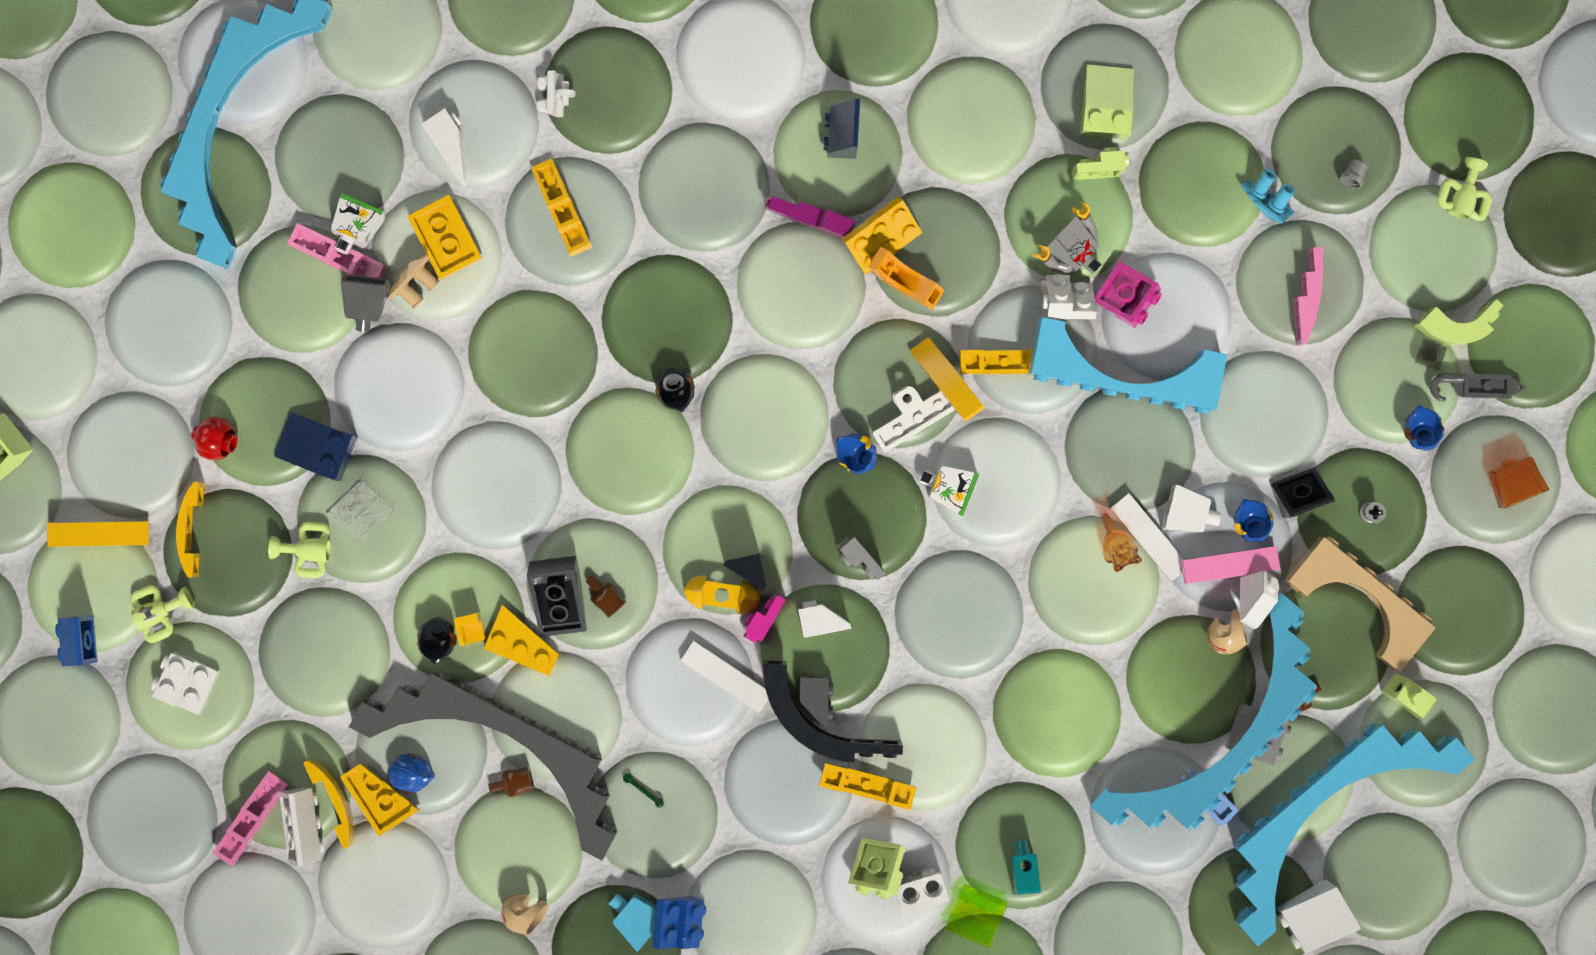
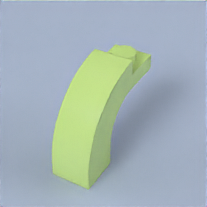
[1414,299,1504,346]

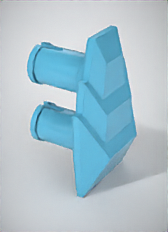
[1241,169,1295,224]

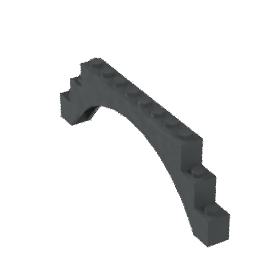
[349,670,617,861]

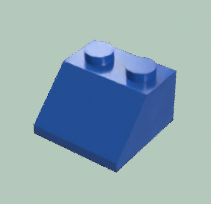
[55,615,98,666]

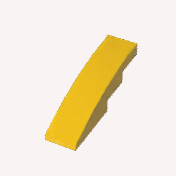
[531,158,592,257]
[910,337,984,422]
[47,521,149,547]

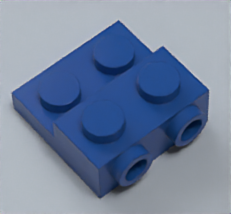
[652,896,706,949]

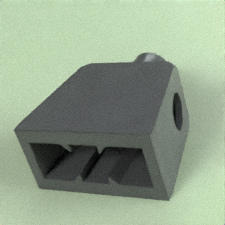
[341,274,390,332]

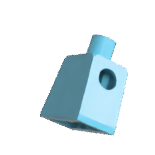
[609,893,657,952]

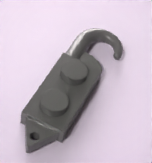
[1430,373,1526,401]

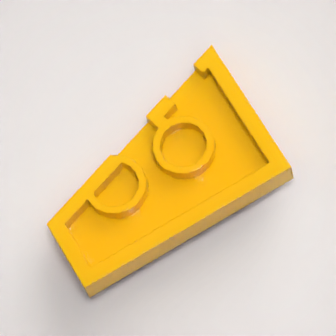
[484,604,559,676]
[340,763,420,837]

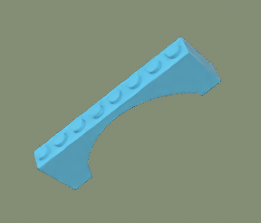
[1027,317,1227,414]

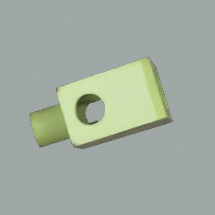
[1381,673,1437,719]

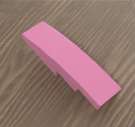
[287,223,387,278]
[1293,247,1323,346]
[1181,546,1280,584]
[212,771,288,867]

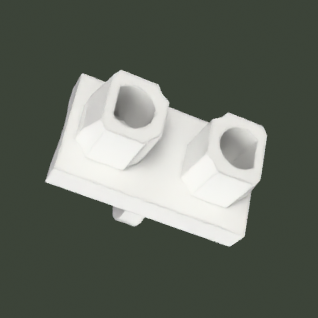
[537,70,576,118]

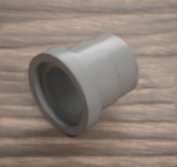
[1340,160,1368,189]

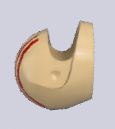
[1207,609,1247,654]
[501,893,549,935]

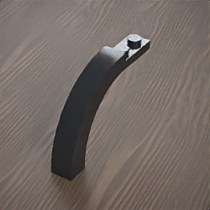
[763,660,903,762]

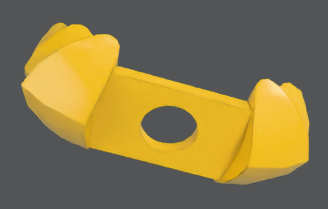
[684,575,760,615]

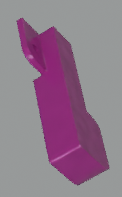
[764,196,855,239]

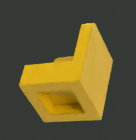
[454,612,486,646]

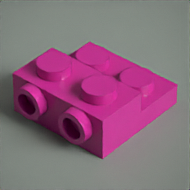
[1094,261,1162,328]
[743,594,786,643]

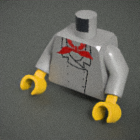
[1032,201,1102,275]

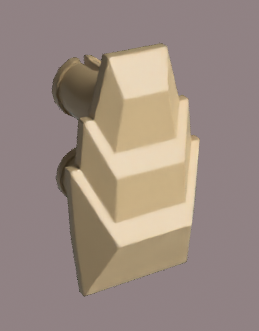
[387,254,440,309]

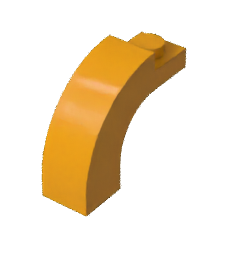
[869,247,945,311]

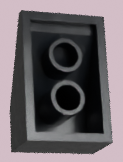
[527,556,587,637]

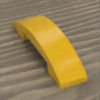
[959,349,1032,375]
[176,482,205,577]
[303,758,354,849]
[819,763,917,810]

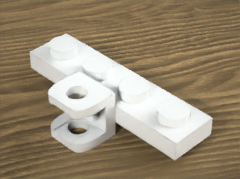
[871,385,955,453]

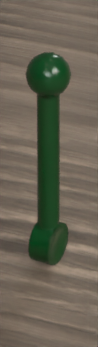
[623,773,664,808]

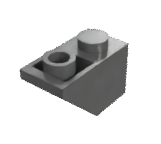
[800,676,833,726]

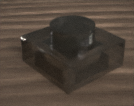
[1415,339,1447,371]

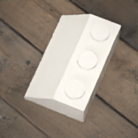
[278,787,324,867]

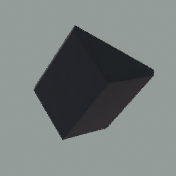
[1271,467,1335,518]
[723,553,767,591]

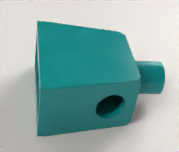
[1010,840,1041,895]

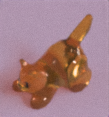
[1102,513,1142,572]

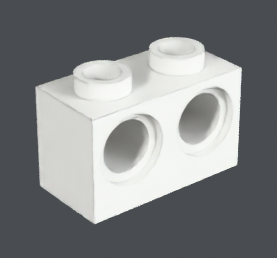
[897,868,949,914]

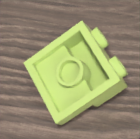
[1071,147,1129,180]
[848,838,905,900]

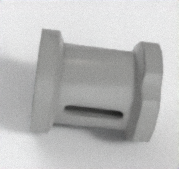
[1359,502,1387,523]

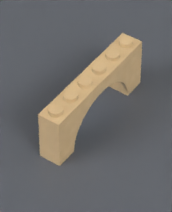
[1284,536,1436,672]

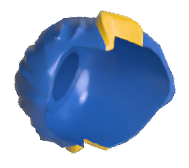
[836,433,877,474]
[1233,499,1274,542]

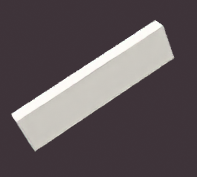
[1110,493,1184,581]
[680,641,768,713]

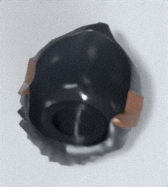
[655,367,695,412]
[416,617,457,664]

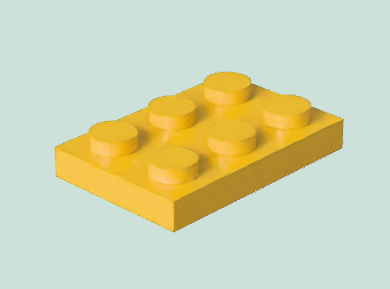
[407,195,483,280]
[842,196,923,275]

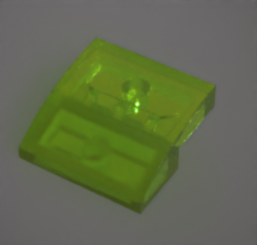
[945,884,1008,948]

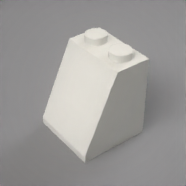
[1277,879,1361,953]

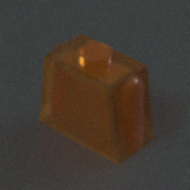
[1489,457,1550,508]

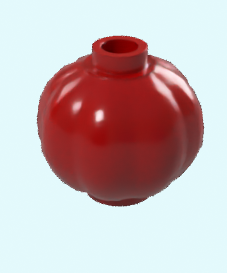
[191,417,238,461]

